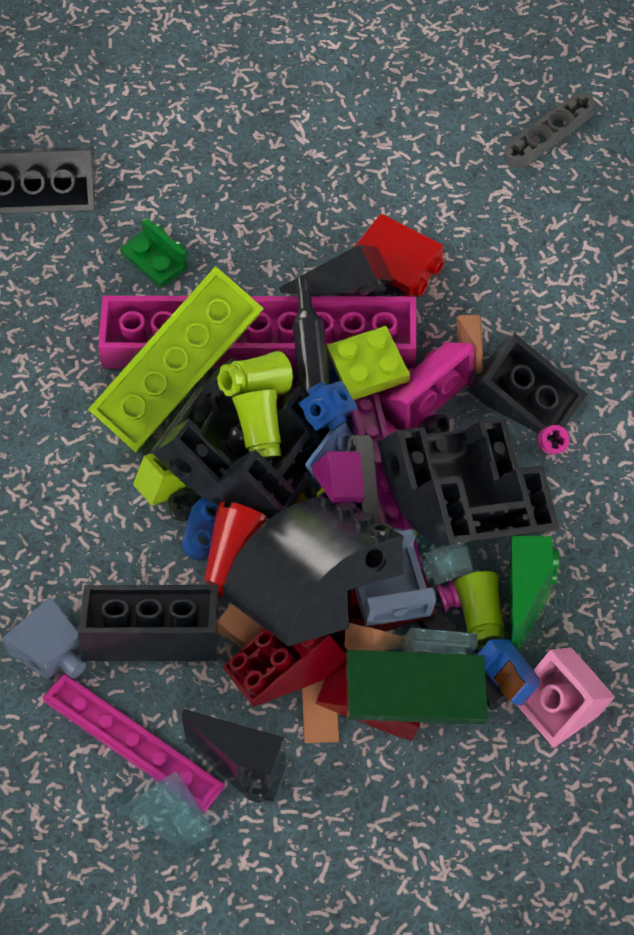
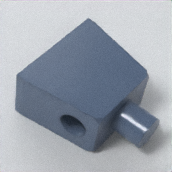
[2,597,86,680]

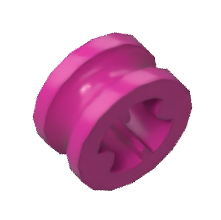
[537,425,569,455]
[435,580,461,613]

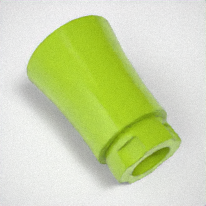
[217,351,293,396]
[232,390,281,460]
[454,571,505,649]

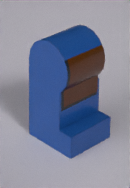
[478,639,541,706]

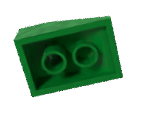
[509,536,559,652]

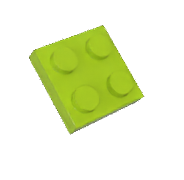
[327,326,410,400]

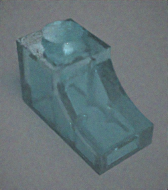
[421,543,477,585]

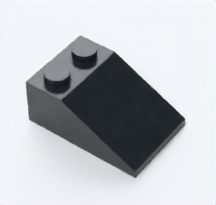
[279,244,393,296]
[467,333,587,442]
[181,709,286,803]

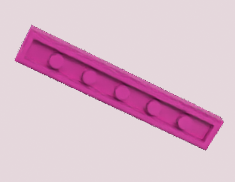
[43,673,225,814]

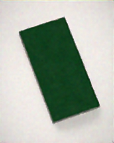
[346,650,488,725]

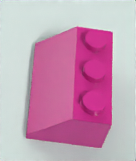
[379,342,474,430]

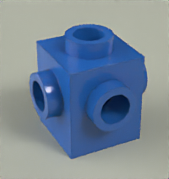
[299,381,358,431]

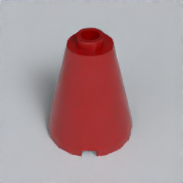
[204,502,267,598]

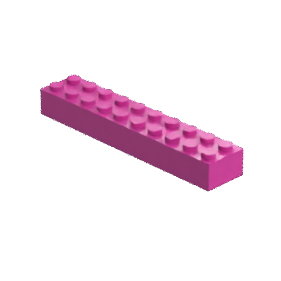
[98,296,416,370]

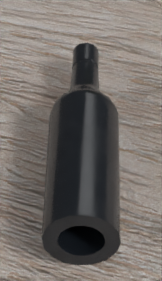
[292,277,331,396]

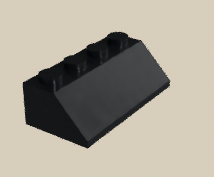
[0,146,96,214]
[78,585,218,661]

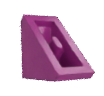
[312,451,365,503]

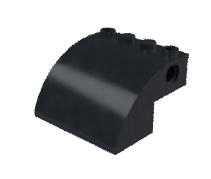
[151,357,330,519]
[377,419,560,546]
[223,492,404,646]

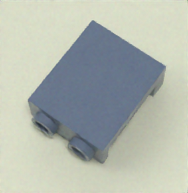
[354,529,436,626]

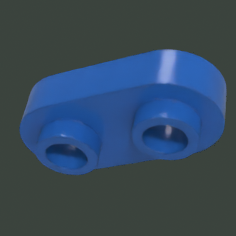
[182,497,219,560]

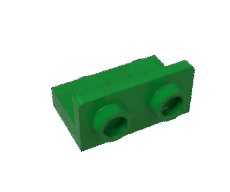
[120,218,188,289]

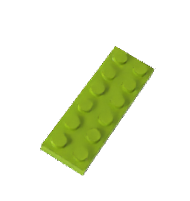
[88,266,264,452]

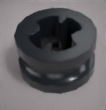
[168,490,197,521]

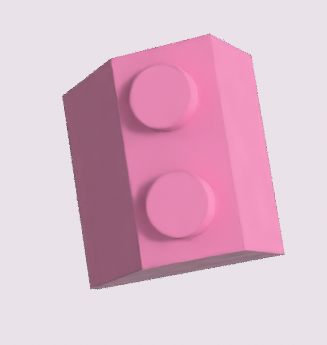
[517,647,615,748]

